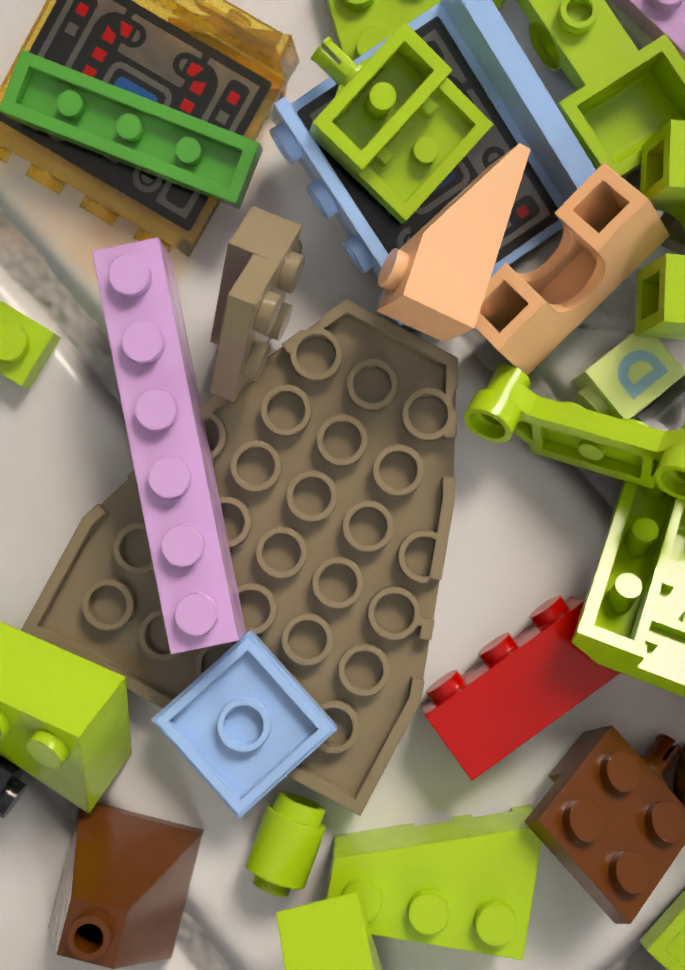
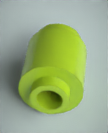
[245,791,326,897]

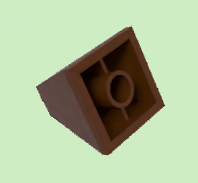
[48,803,204,969]

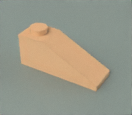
[376,143,531,342]

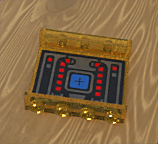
[0,0,300,257]

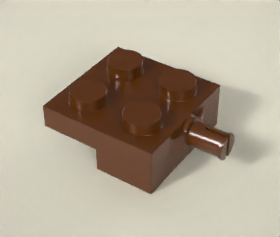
[524,725,685,924]

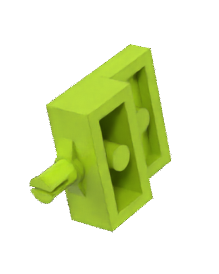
[309,21,494,224]

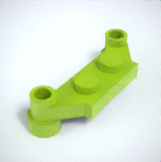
[463,365,685,500]

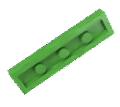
[0,49,263,209]

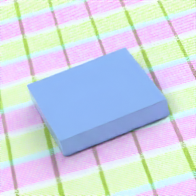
[151,630,337,819]

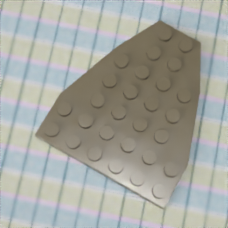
[21,298,458,816]

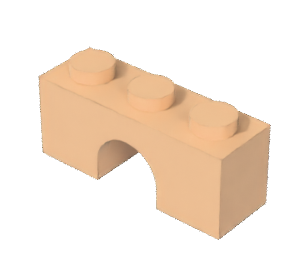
[475,163,670,375]

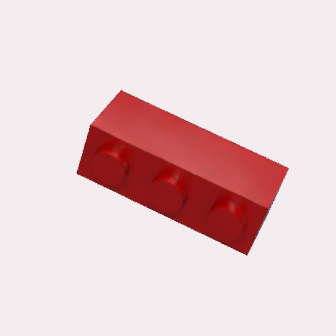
[421,595,620,781]

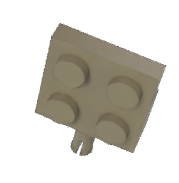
[209,206,305,402]

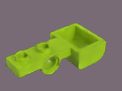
[516,0,685,178]

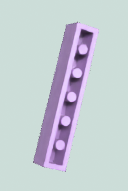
[92,237,246,654]

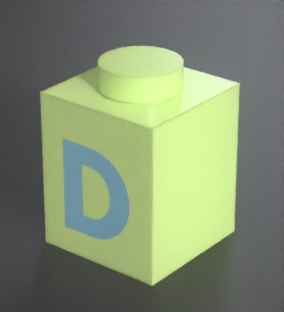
[571,330,685,419]

